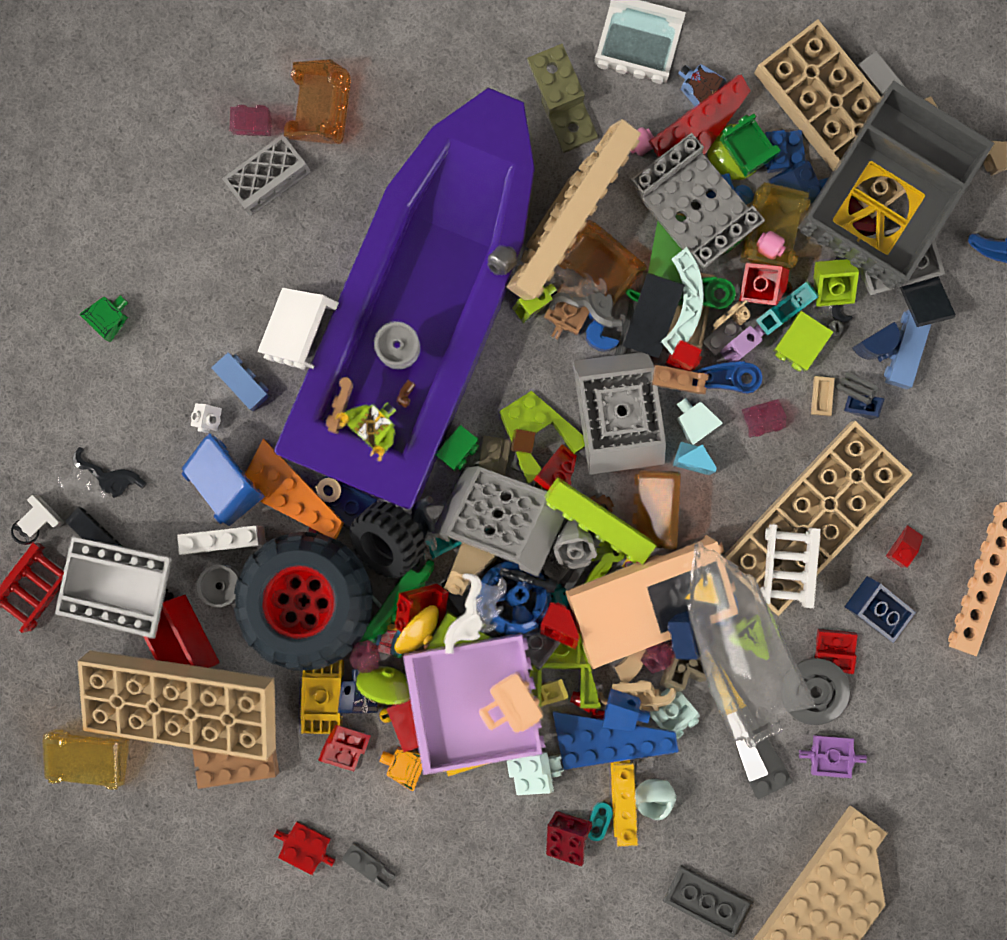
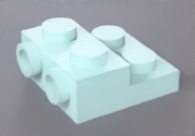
[650,689,700,739]
[507,752,554,795]

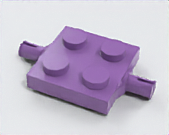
[799,735,867,778]

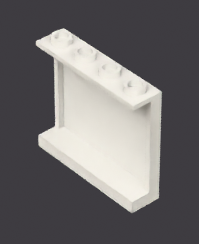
[258,288,338,370]

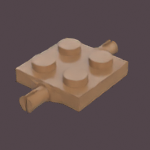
[544,279,590,340]

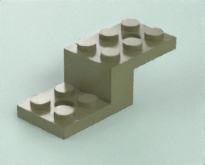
[527,43,598,153]

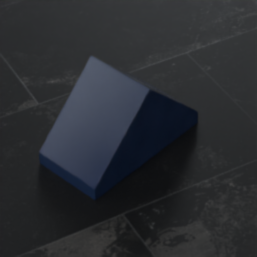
[844,395,884,420]

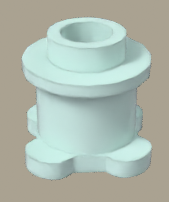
[548,754,564,778]

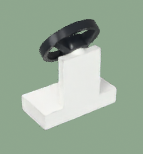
[11,495,65,545]

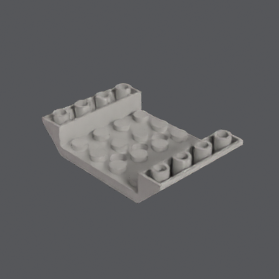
[631,133,765,268]
[431,466,565,576]

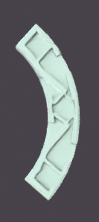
[661,247,703,355]

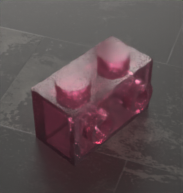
[229,105,272,136]

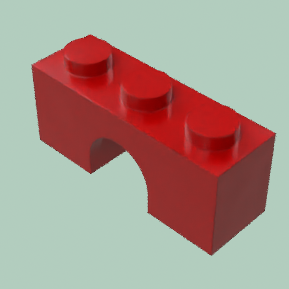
[665,339,702,371]

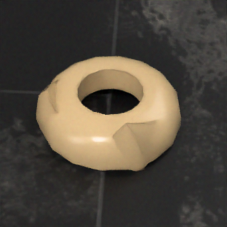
[315,478,341,503]

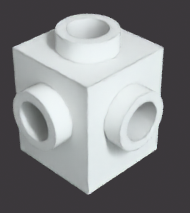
[191,403,222,433]

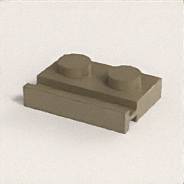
[479,435,511,476]

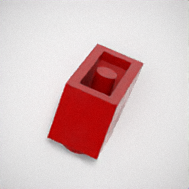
[885,525,923,568]

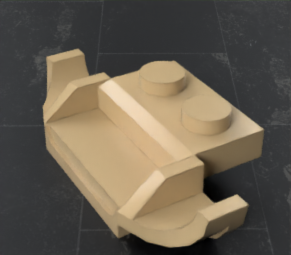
[598,680,676,711]

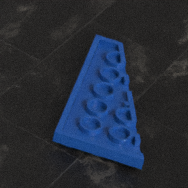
[553,711,679,770]

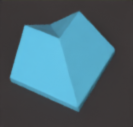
[673,442,717,475]

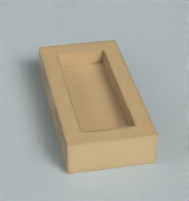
[811,376,834,416]

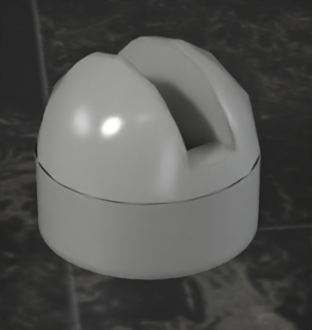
[827,320,844,336]

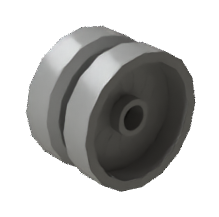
[375,322,420,369]
[197,565,241,607]

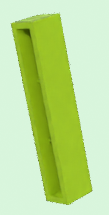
[544,477,656,565]

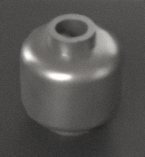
[488,245,517,275]

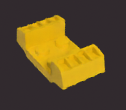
[301,660,344,734]

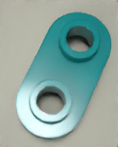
[588,801,613,841]

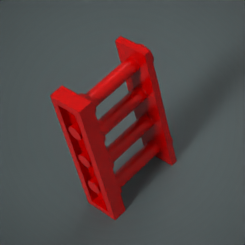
[0,543,64,633]

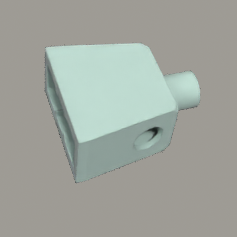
[677,398,722,445]

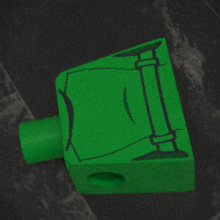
[79,295,128,342]

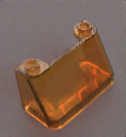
[284,59,351,144]
[559,220,647,306]

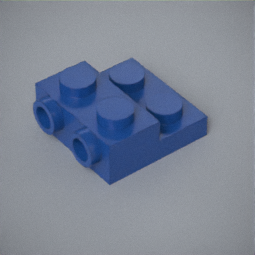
[764,130,806,173]

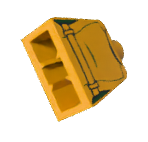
[379,747,422,791]

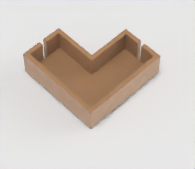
[193,749,279,789]

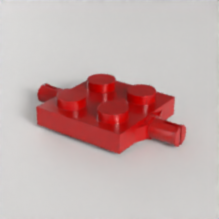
[273,821,336,875]

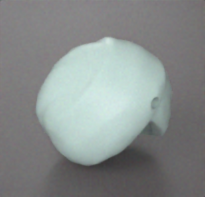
[635,779,677,821]

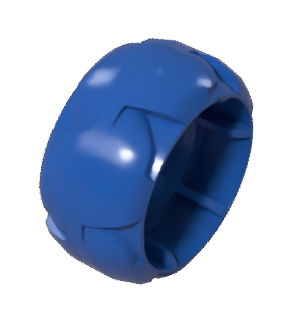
[476,560,551,635]

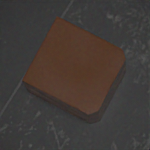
[511,429,536,454]

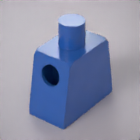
[602,689,650,731]

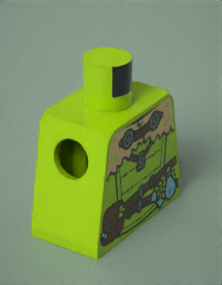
[512,283,557,323]

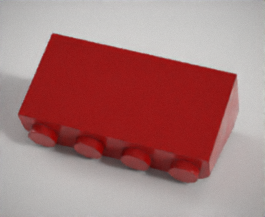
[143,594,220,668]

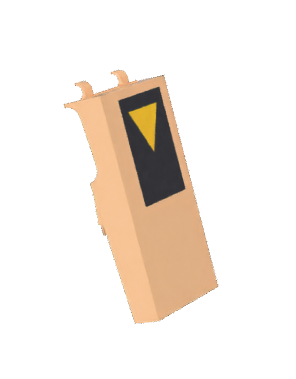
[565,535,738,669]

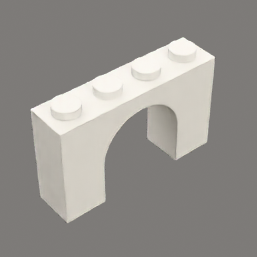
[177,526,266,555]

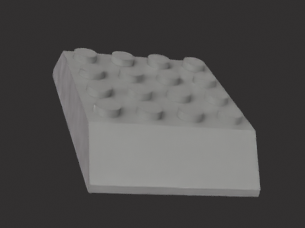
[55,537,172,638]

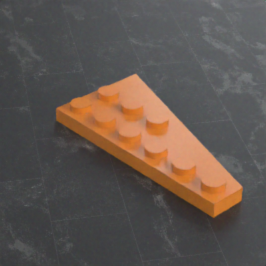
[245,439,344,539]

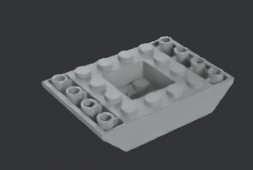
[572,352,666,475]

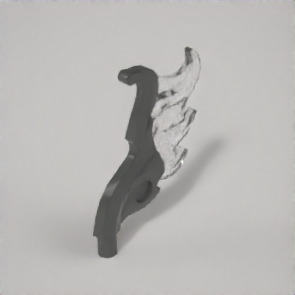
[550,269,623,328]

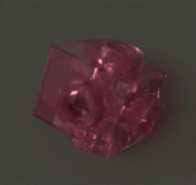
[350,641,380,673]
[640,642,674,674]

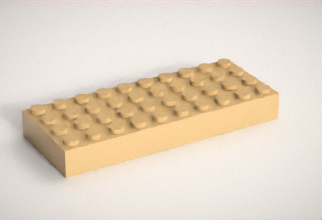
[754,20,906,219]
[722,421,913,616]
[78,650,276,761]

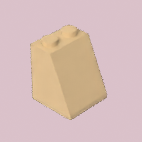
[444,542,498,595]

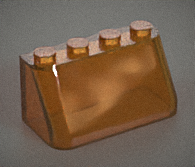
[632,470,681,549]

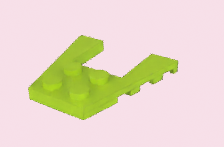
[499,391,585,485]
[529,629,600,709]

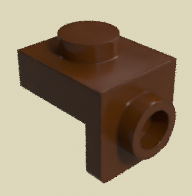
[590,495,614,512]

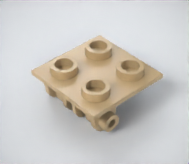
[711,300,751,333]

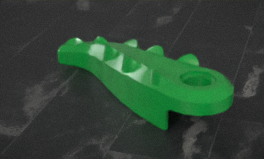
[626,277,736,309]
[358,559,435,646]

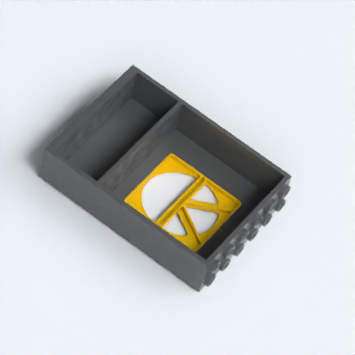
[797,81,995,289]

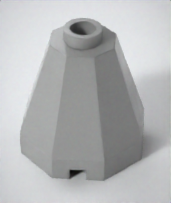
[554,520,597,569]

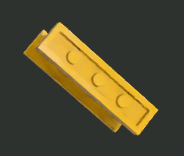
[610,760,638,846]

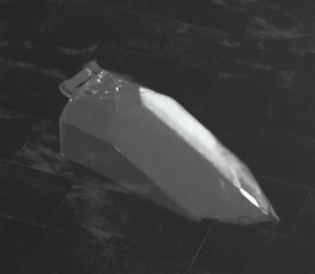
[688,542,816,749]

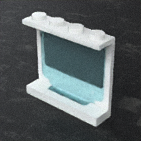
[594,0,686,84]

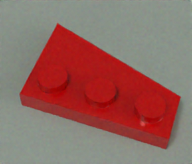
[534,444,577,491]

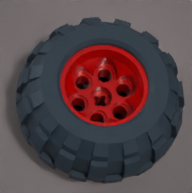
[234,532,373,671]

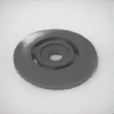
[782,658,850,725]

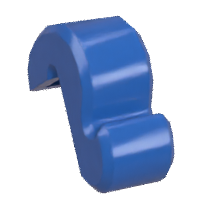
[586,313,619,352]

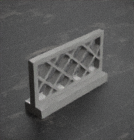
[222,134,311,216]

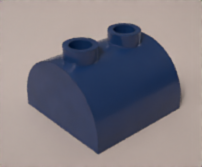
[852,322,900,362]

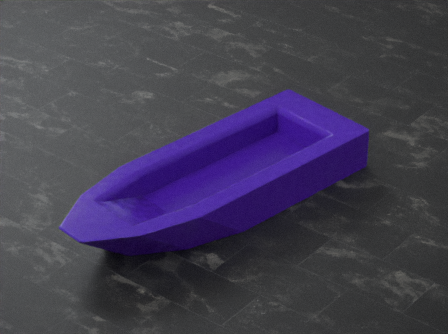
[275,88,535,510]

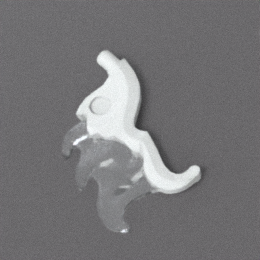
[444,574,507,654]

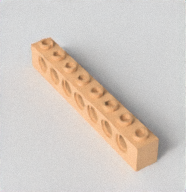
[948,502,1007,656]

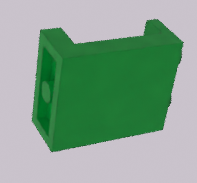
[720,113,781,177]

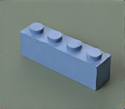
[884,310,931,389]

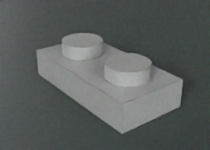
[703,317,743,357]

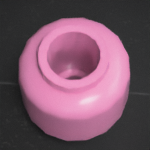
[630,127,654,156]
[756,231,786,260]

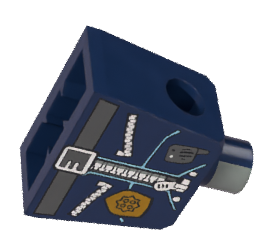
[338,669,378,713]

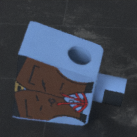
[678,64,726,106]

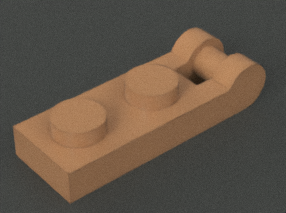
[652,365,709,394]
[326,377,353,434]

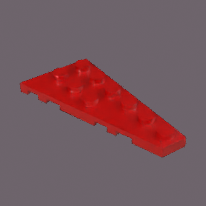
[649,74,751,158]

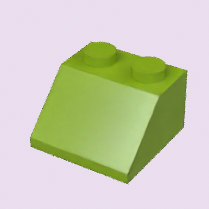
[813,259,859,307]

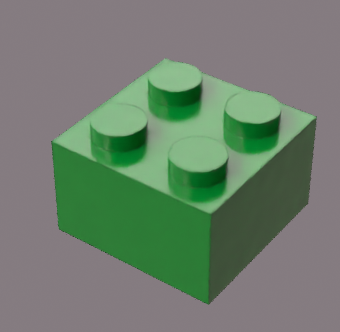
[436,425,479,472]

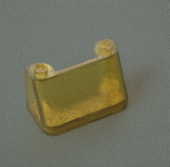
[740,182,810,270]
[42,729,130,790]

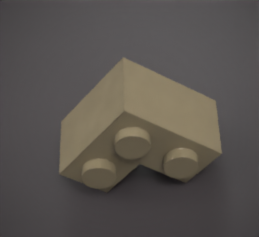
[659,649,714,693]

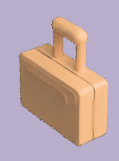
[479,672,543,733]

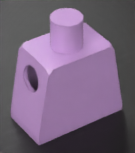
[720,325,765,362]

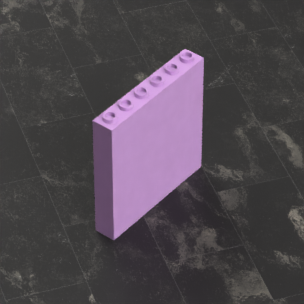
[403,633,545,775]

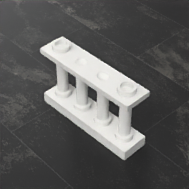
[760,524,820,608]

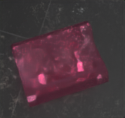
[742,399,786,438]

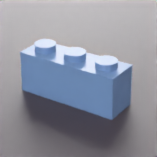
[211,352,270,411]

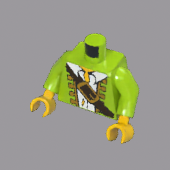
[334,402,396,461]

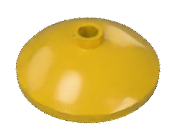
[394,605,439,654]

